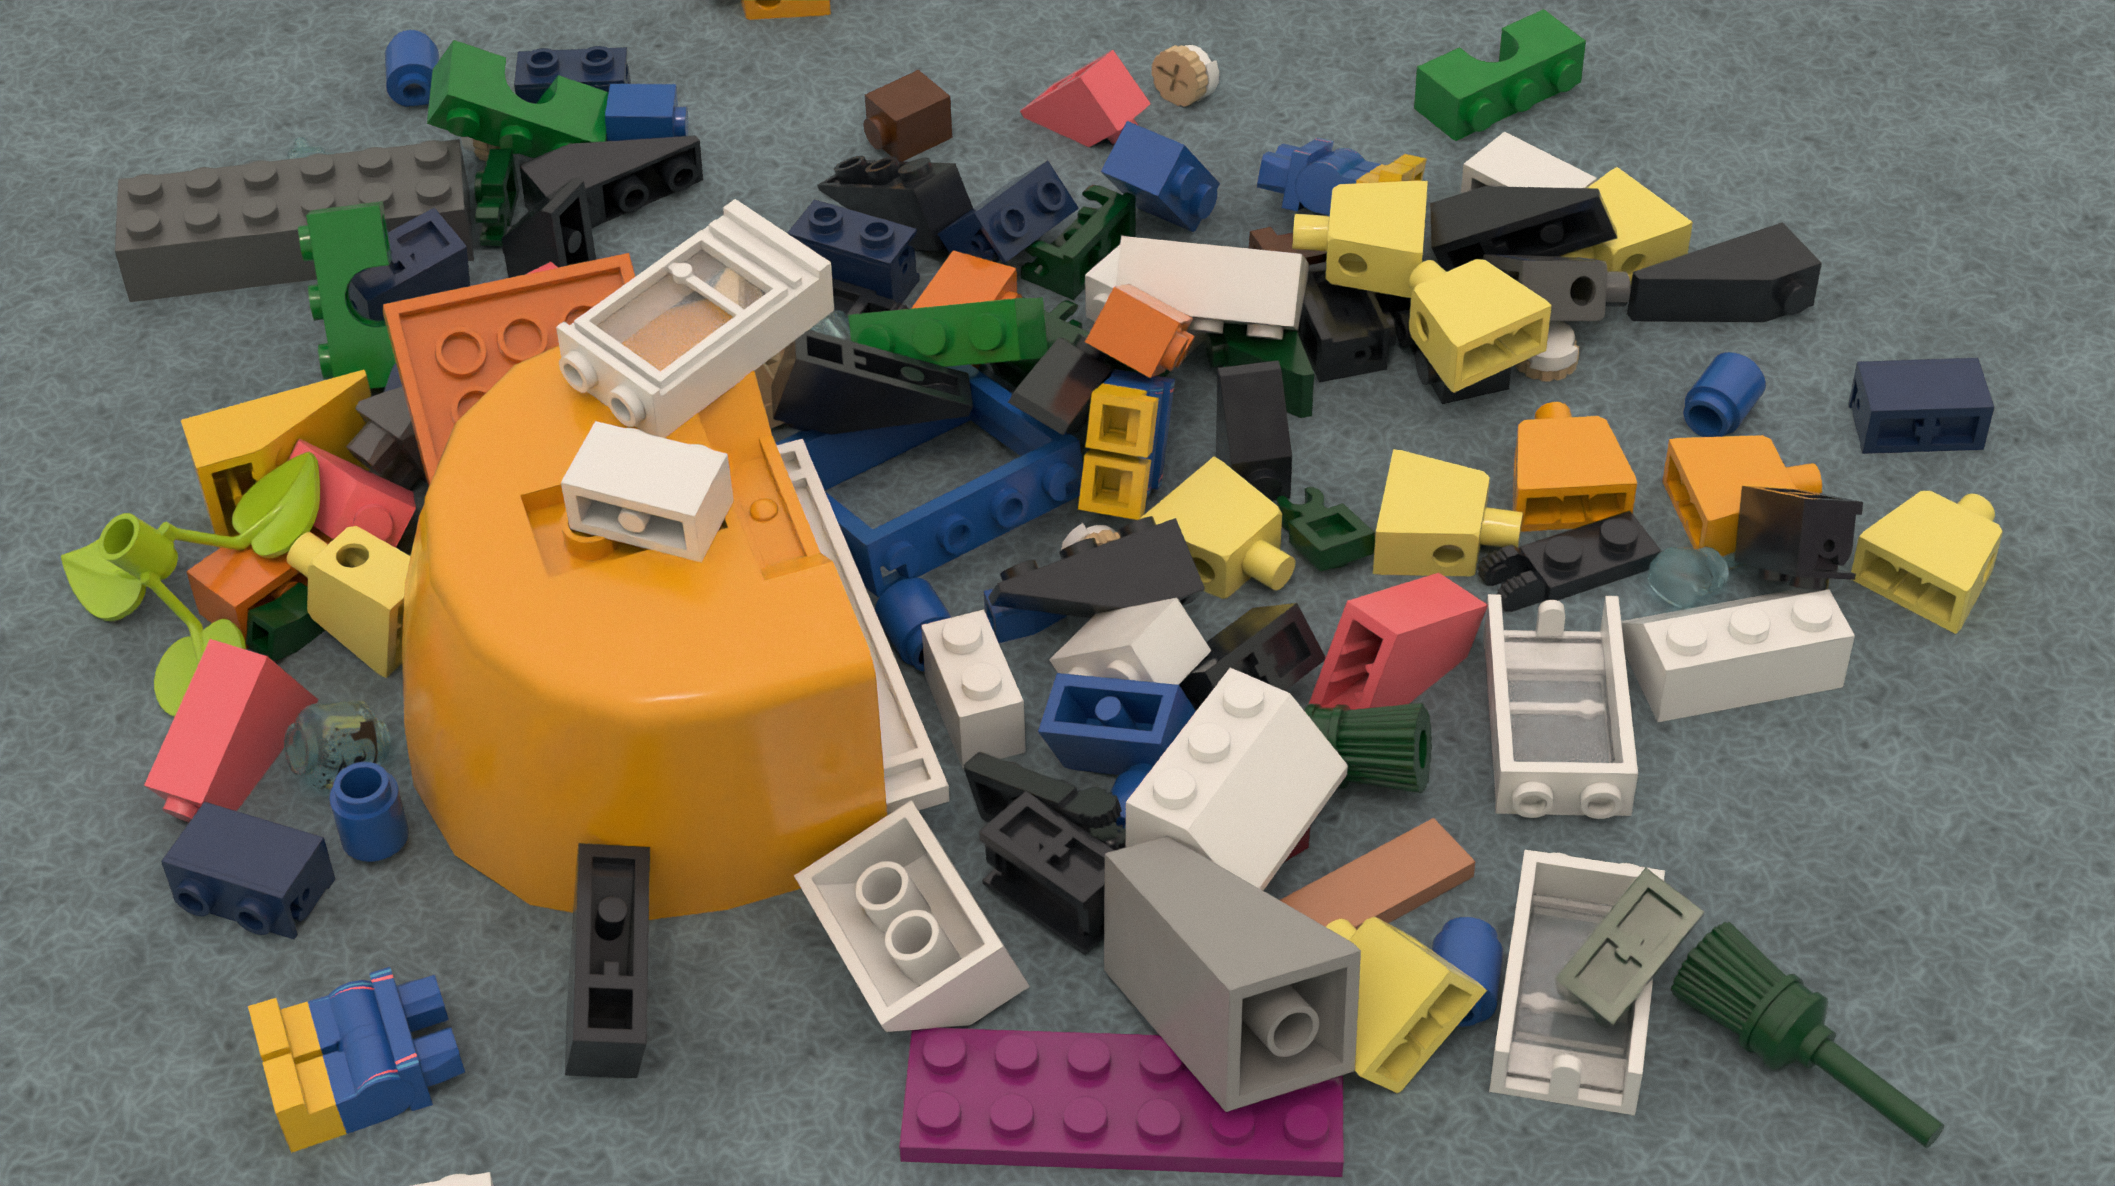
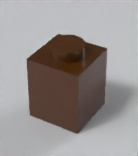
[863,70,953,161]

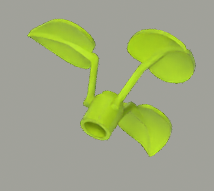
[61,451,320,717]

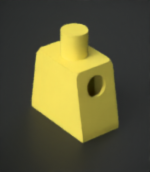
[1561,167,1693,285]
[1292,181,1428,298]
[1409,259,1552,393]
[1373,449,1523,576]
[1141,457,1295,599]
[1851,491,2003,634]
[287,526,411,678]
[1326,916,1487,1093]

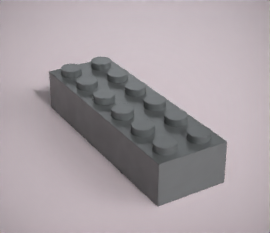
[115,139,474,302]

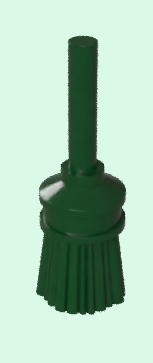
[1304,703,1432,793]
[1670,922,1944,1148]

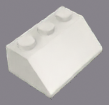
[1116,236,1309,340]
[1621,589,1855,722]
[1126,668,1348,891]
[794,800,1030,1032]

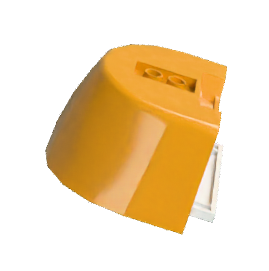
[402,300,949,920]

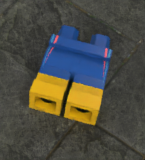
[1257,138,1427,216]
[1078,369,1175,520]
[248,967,466,1153]

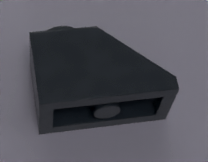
[501,177,596,278]
[1216,361,1292,501]

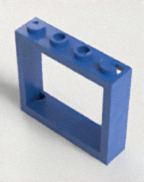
[776,365,1083,597]

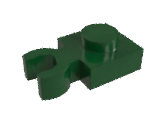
[474,149,519,246]
[1277,486,1375,572]

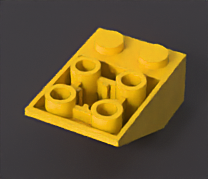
[181,370,371,549]

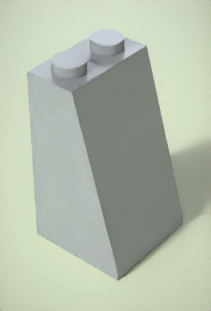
[1104,836,1361,1112]

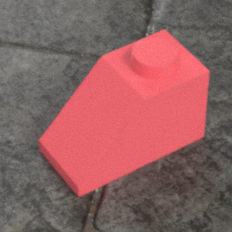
[1020,50,1151,147]
[287,439,416,548]

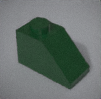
[1205,323,1314,418]

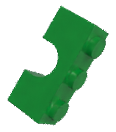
[1414,9,1586,141]
[427,40,609,159]
[298,201,396,389]
[848,297,1048,367]

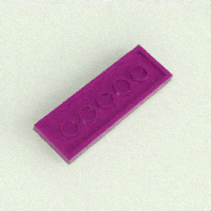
[899,1028,1344,1177]

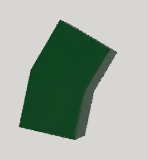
[246,582,326,661]

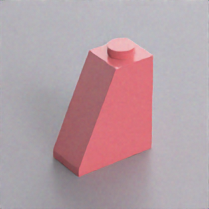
[1309,573,1488,710]
[144,639,318,822]

